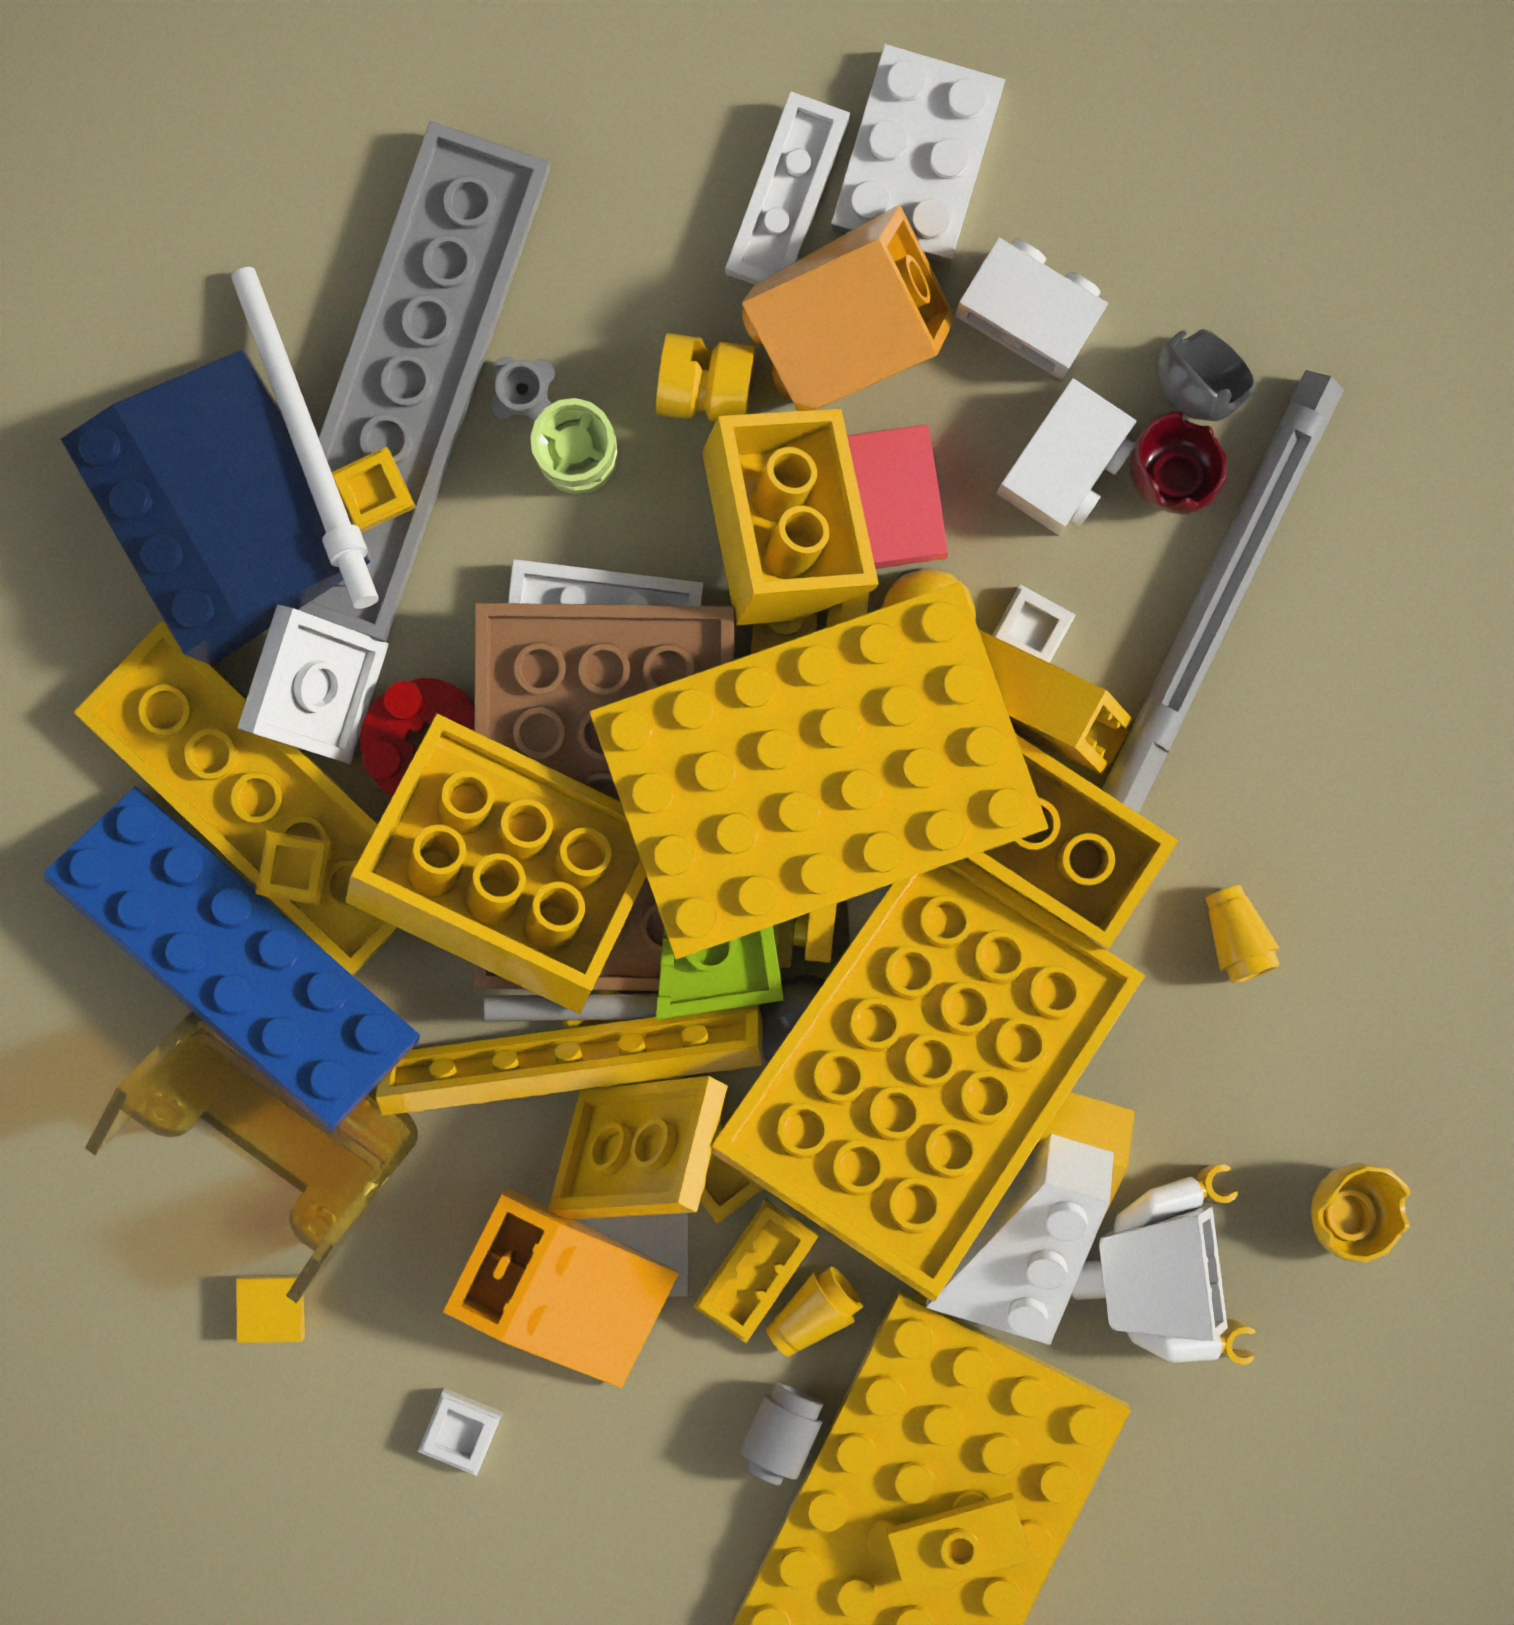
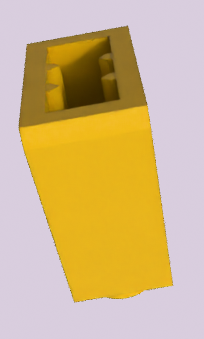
[978,629,1134,779]

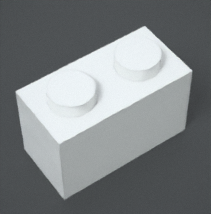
[955,237,1109,381]
[996,378,1137,535]

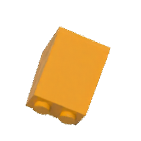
[742,205,956,411]

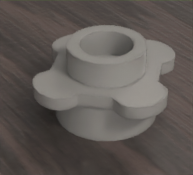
[490,357,555,422]

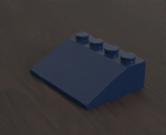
[60,350,370,665]

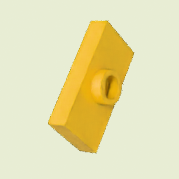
[693,1198,819,1343]
[887,1492,1032,1597]

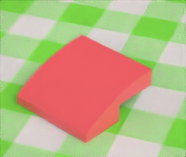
[847,424,948,569]

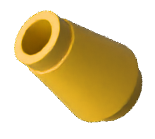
[1205,885,1280,984]
[766,1266,863,1357]

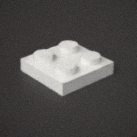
[238,604,389,764]

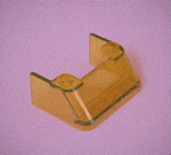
[85,1011,418,1303]

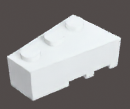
[926,1133,1114,1345]

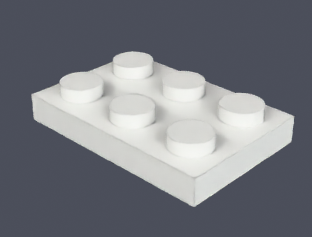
[830,44,1006,265]

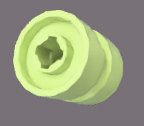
[530,398,619,495]

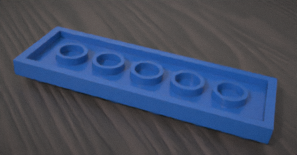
[43,786,420,1134]

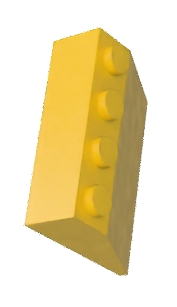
[345,714,647,1015]

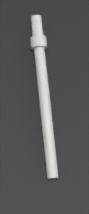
[231,267,379,609]

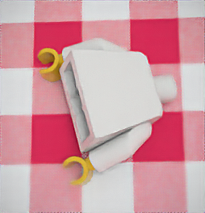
[1072,1165,1256,1365]

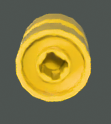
[656,332,756,424]

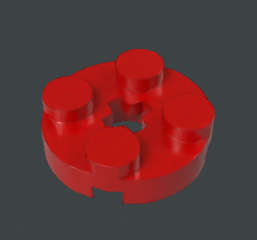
[360,678,475,797]

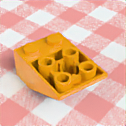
[443,1186,679,1388]

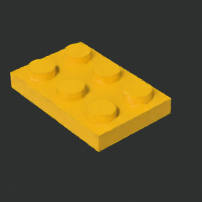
[548,1076,728,1220]

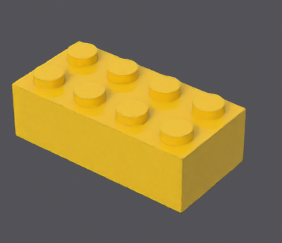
[964,734,1179,949]

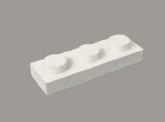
[725,91,850,285]
[508,559,704,606]

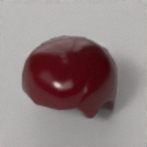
[1130,411,1227,515]

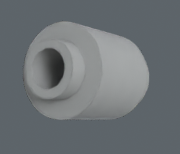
[739,1382,823,1485]

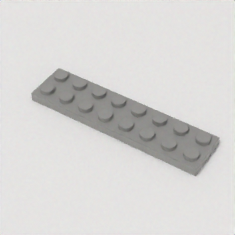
[298,121,551,642]

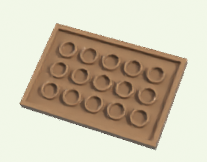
[473,603,734,991]

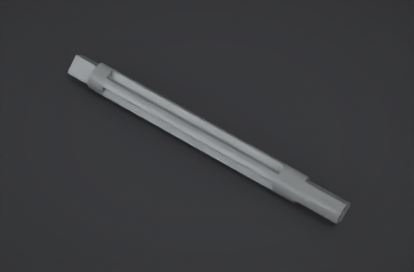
[1101,370,1344,814]

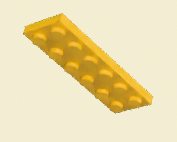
[74,620,399,975]

